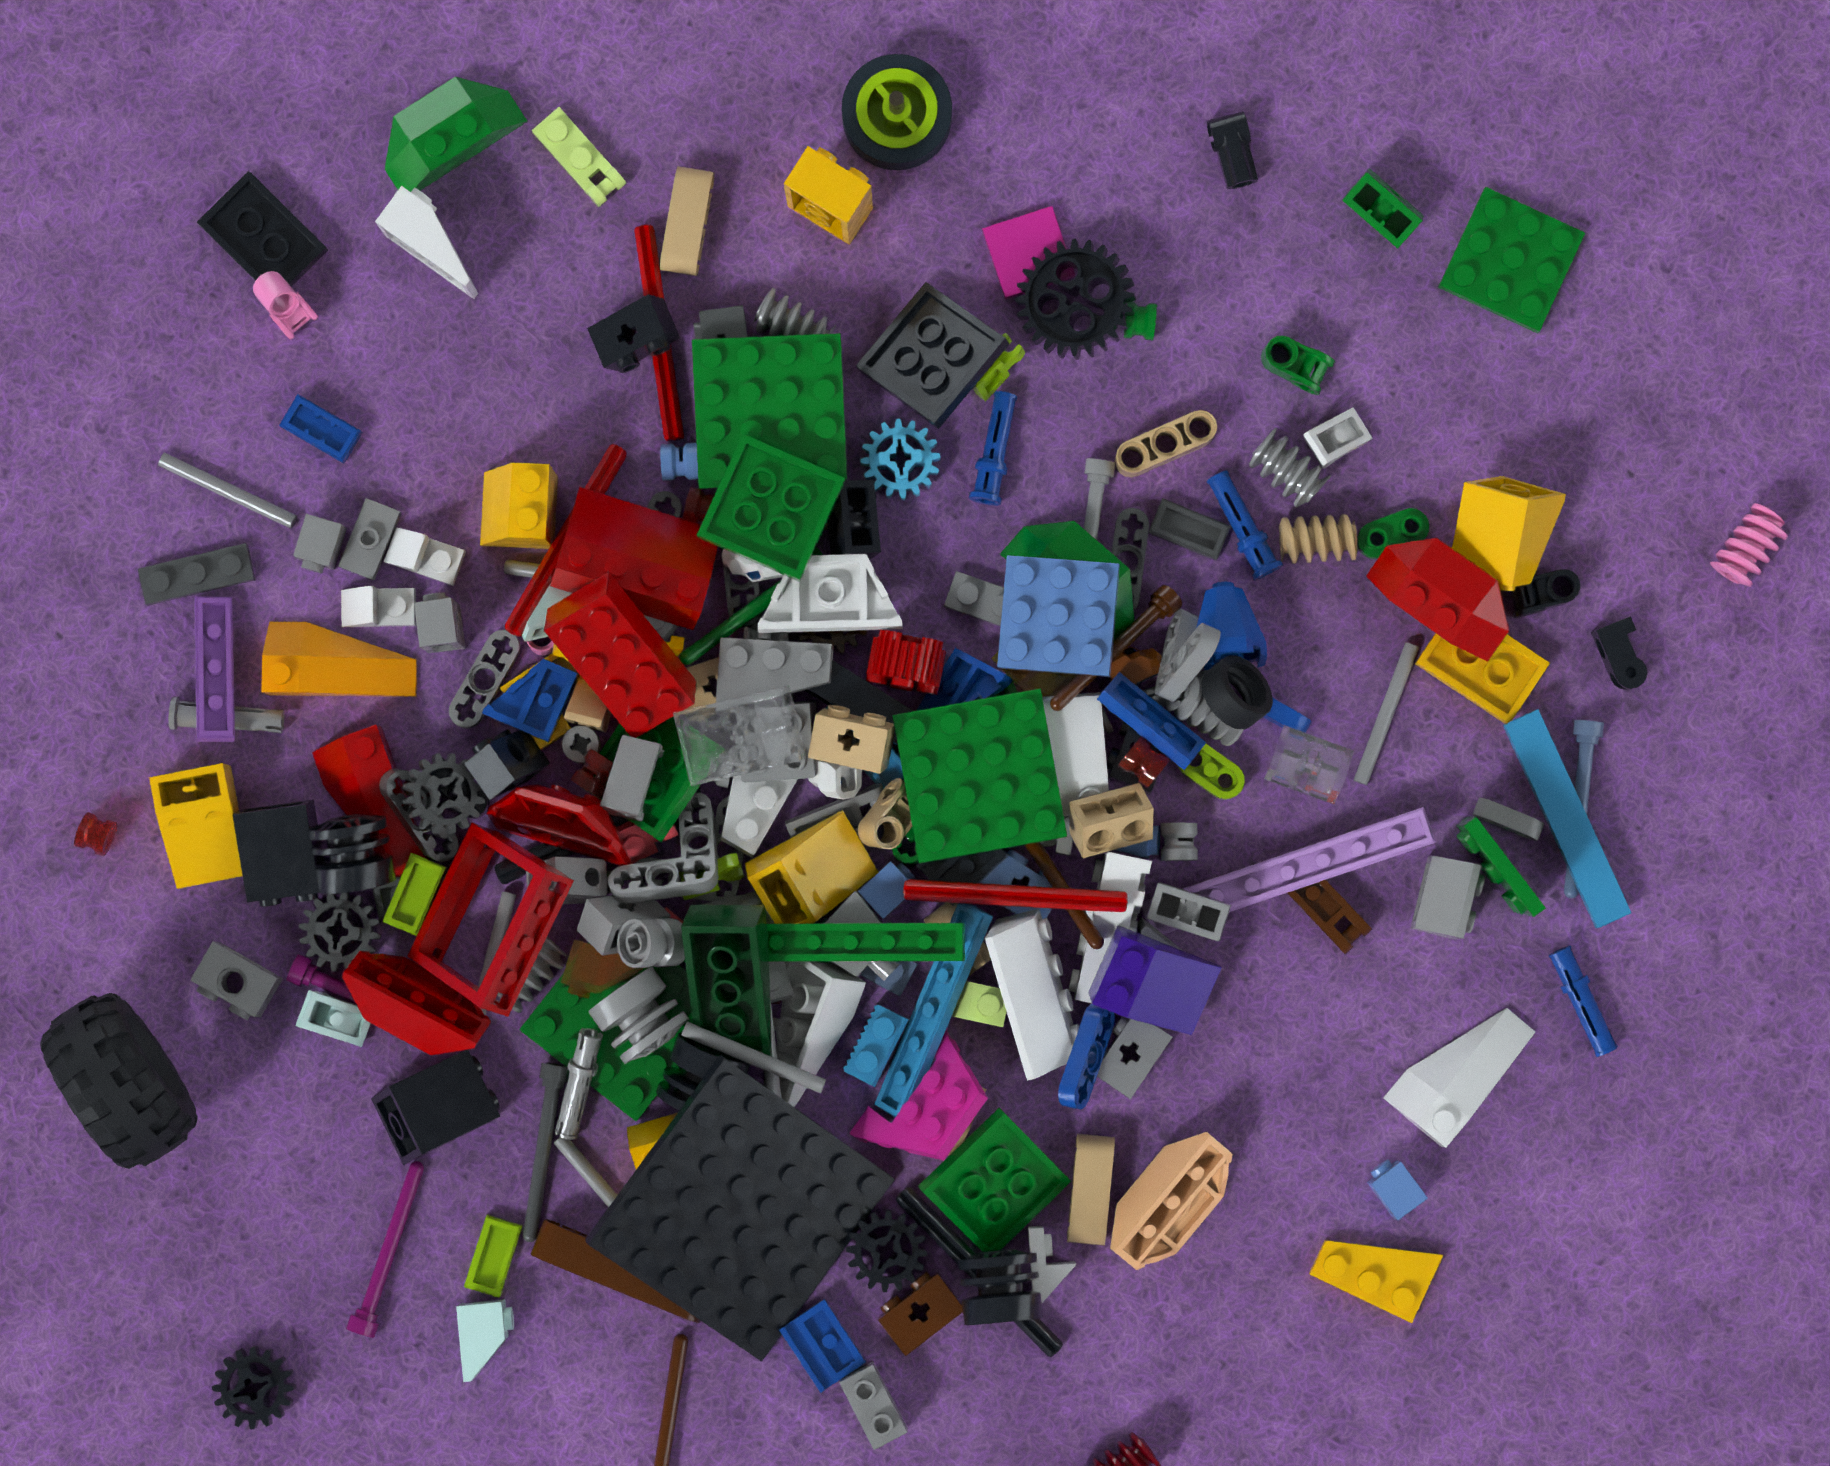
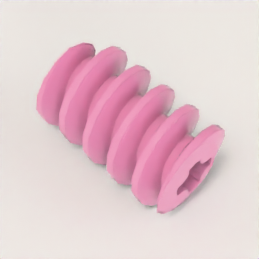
[1710,503,1788,587]

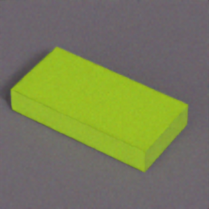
[382,853,447,936]
[464,1214,523,1298]

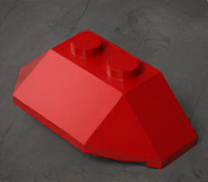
[1366,537,1510,662]
[486,784,631,866]
[342,950,491,1055]

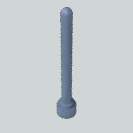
[1564,720,1604,898]

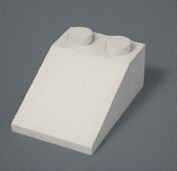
[375,186,478,299]
[1042,692,1109,816]

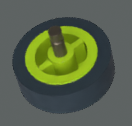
[841,54,952,170]

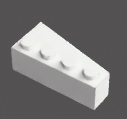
[1068,852,1152,1003]

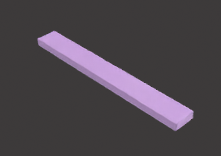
[1142,807,1436,934]

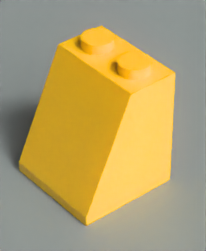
[480,463,558,549]
[1452,476,1566,591]

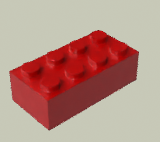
[544,572,697,738]

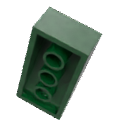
[681,905,772,1059]

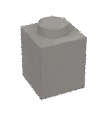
[293,514,347,574]

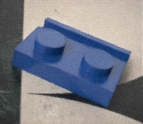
[779,1298,866,1393]

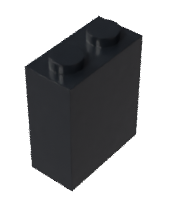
[232,799,324,907]

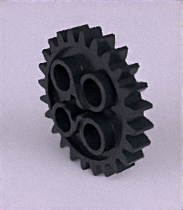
[1015,238,1136,360]

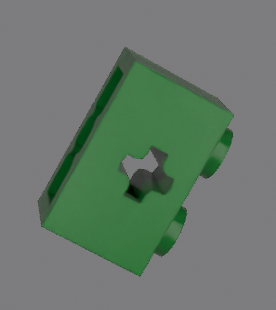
[1342,168,1424,249]

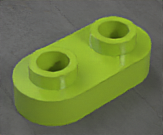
[1177,744,1245,800]

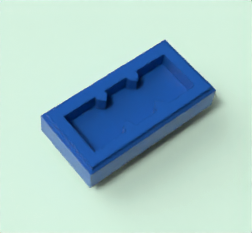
[279,394,363,464]

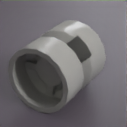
[617,918,685,968]

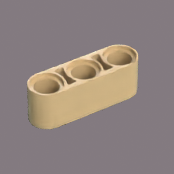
[660,166,715,276]
[1114,410,1217,478]
[1067,1133,1115,1246]

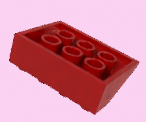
[550,487,718,630]

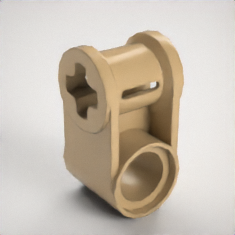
[858,778,912,849]

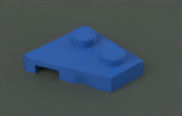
[917,647,1012,711]
[482,659,579,742]

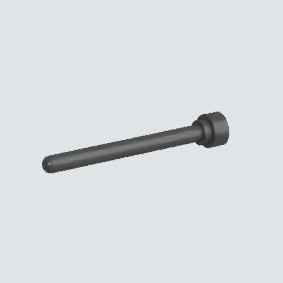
[523,1062,570,1242]

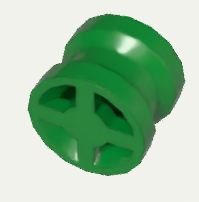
[1124,302,1157,341]

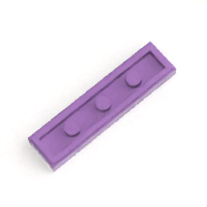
[194,596,235,742]

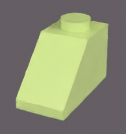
[952,981,1007,1027]

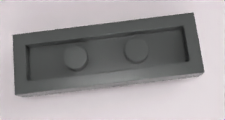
[138,543,256,606]

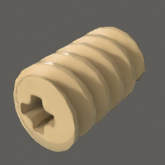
[1279,514,1357,564]

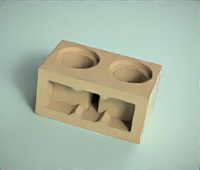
[1069,783,1154,858]

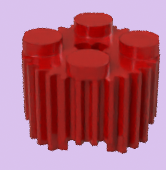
[866,630,946,695]

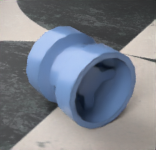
[660,442,698,481]

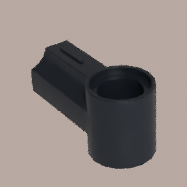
[1207,111,1258,190]

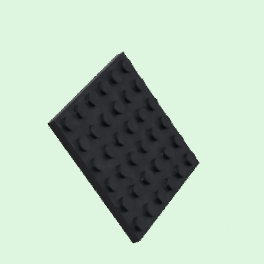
[585,1055,895,1362]

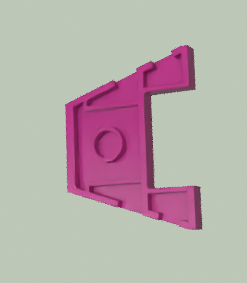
[849,1027,988,1161]

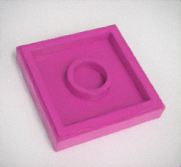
[982,206,1075,300]

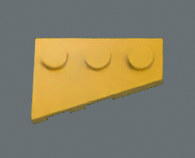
[1309,1240,1443,1323]

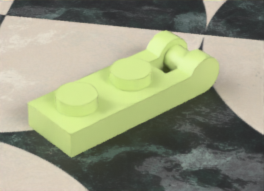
[531,107,627,207]

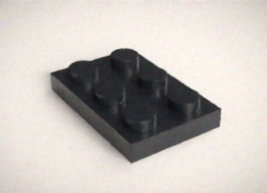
[197,171,328,287]

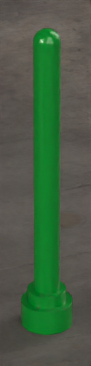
[679,547,823,665]

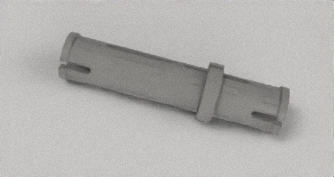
[554,1028,603,1140]

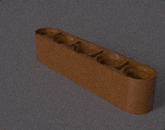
[530,1219,701,1323]

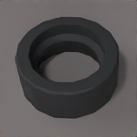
[1201,655,1273,730]

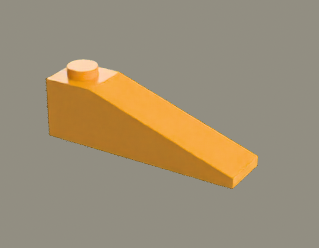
[261,622,417,697]

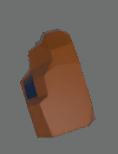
[1108,646,1162,685]

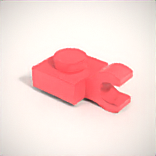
[616,821,679,864]

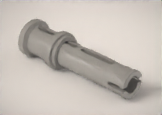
[168,696,285,733]

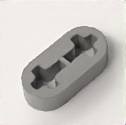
[1472,797,1544,841]

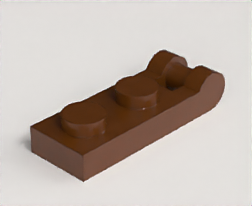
[1288,880,1372,955]

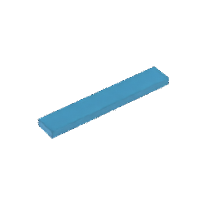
[1503,709,1631,928]
[874,903,993,1117]

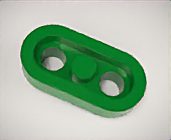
[1357,508,1429,559]

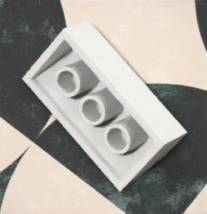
[985,909,1080,1081]

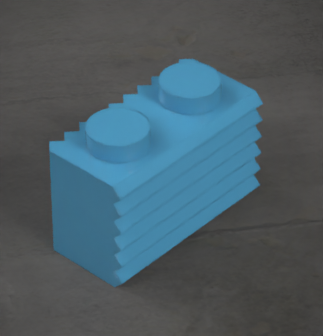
[843,1005,909,1087]

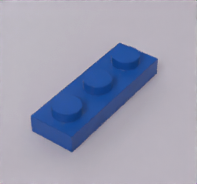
[1097,672,1206,770]

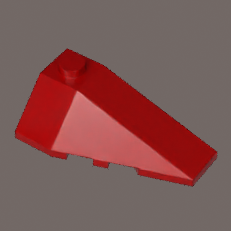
[312,724,430,878]

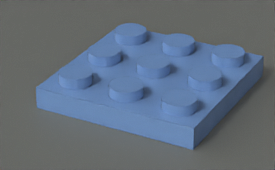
[997,555,1120,677]

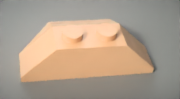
[1110,1132,1233,1270]

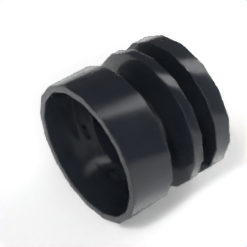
[307,814,396,894]
[656,1031,751,1110]
[958,1249,1043,1325]

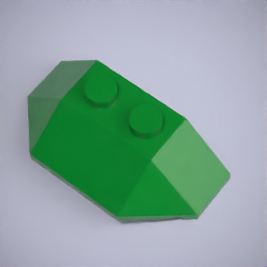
[385,76,528,192]
[1000,521,1135,641]

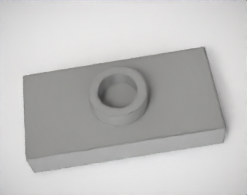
[338,498,401,581]

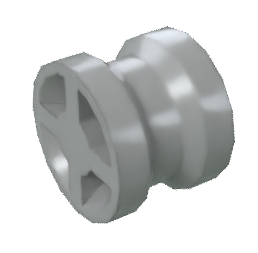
[562,726,601,764]

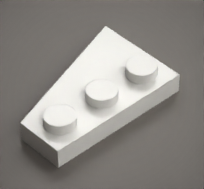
[720,749,798,858]

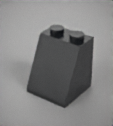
[371,1050,500,1165]

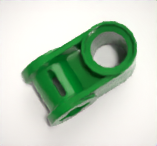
[1261,336,1335,395]

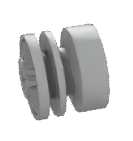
[588,967,689,1064]

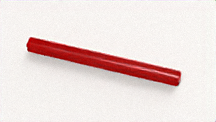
[634,225,684,442]
[505,444,627,637]
[903,879,1128,912]

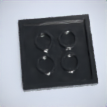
[856,282,1009,429]

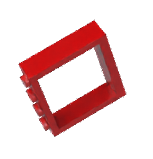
[407,822,574,1017]

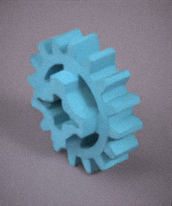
[860,419,941,500]

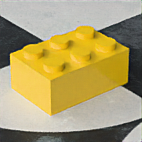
[784,146,873,245]

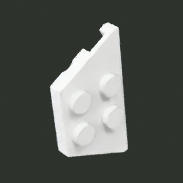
[758,554,903,633]

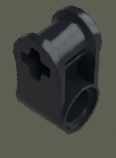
[1511,569,1580,618]

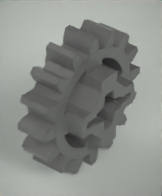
[402,753,485,835]
[299,892,382,972]

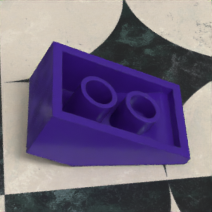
[1088,925,1222,1035]

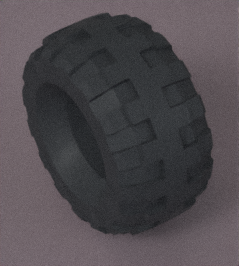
[40,993,198,1169]

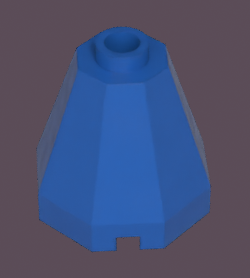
[1196,581,1267,670]

